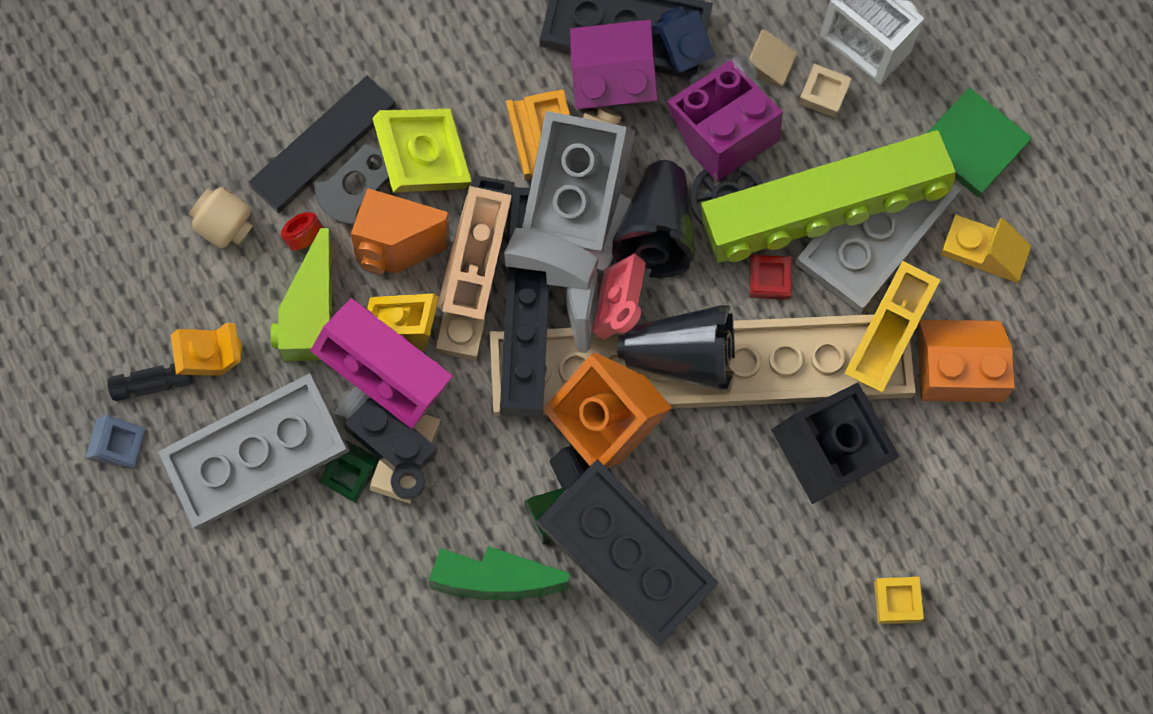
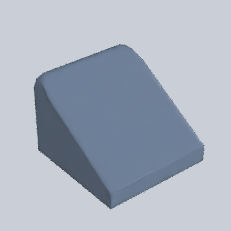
[85,415,146,469]

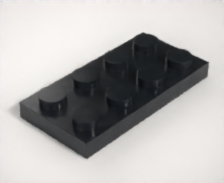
[539,0,713,80]
[535,459,719,645]

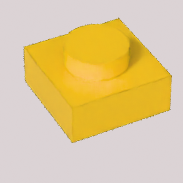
[874,577,924,624]

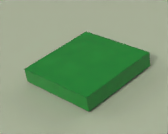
[927,87,1032,198]

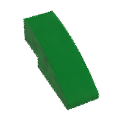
[429,546,570,600]

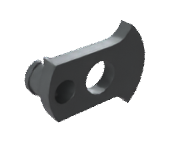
[314,144,390,225]

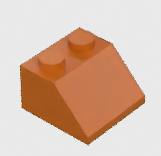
[351,188,450,275]
[918,320,1014,402]
[543,352,672,469]

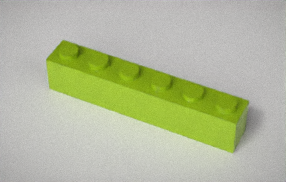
[701,130,956,263]

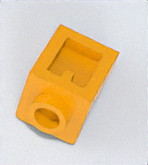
[171,323,242,376]

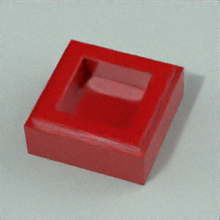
[749,254,792,300]

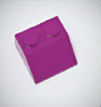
[570,20,659,110]

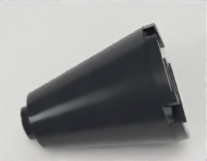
[612,160,695,278]
[617,305,735,391]

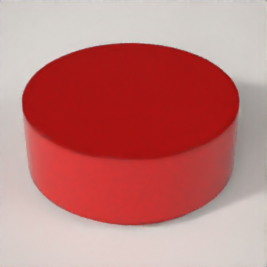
[280,212,324,251]

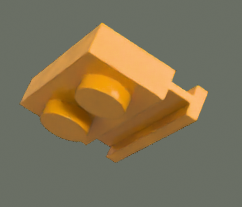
[506,89,570,181]

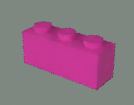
[310,298,453,429]

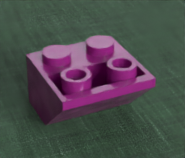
[667,60,783,182]

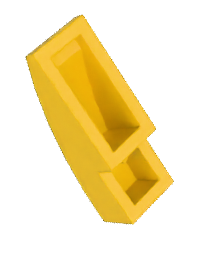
[844,261,940,393]

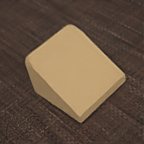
[745,29,797,88]

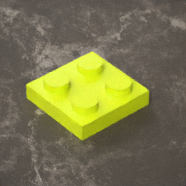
[373,109,472,193]

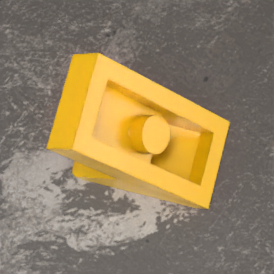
[940,214,1032,283]
[367,294,439,351]

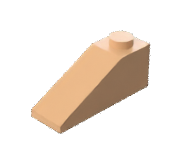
[438,186,512,320]

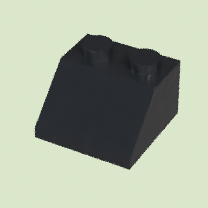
[771,383,900,504]

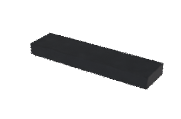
[249,75,396,214]

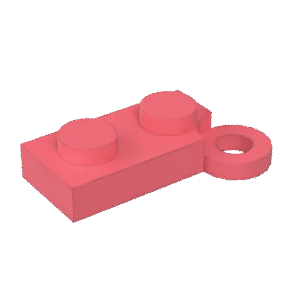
[592,254,646,340]

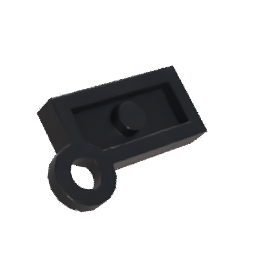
[344,397,437,500]

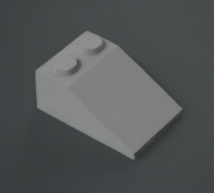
[522,111,635,251]

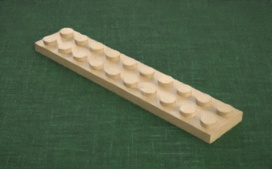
[490,314,916,417]

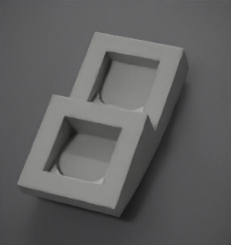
[504,228,598,290]

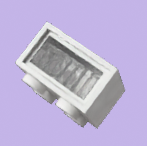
[820,0,924,85]

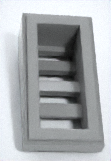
[564,271,598,353]

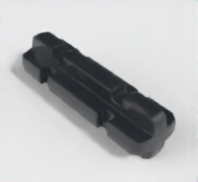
[107,363,192,401]

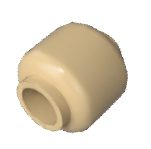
[189,187,253,249]

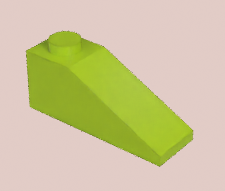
[271,228,332,362]

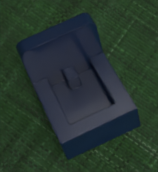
[652,6,716,73]

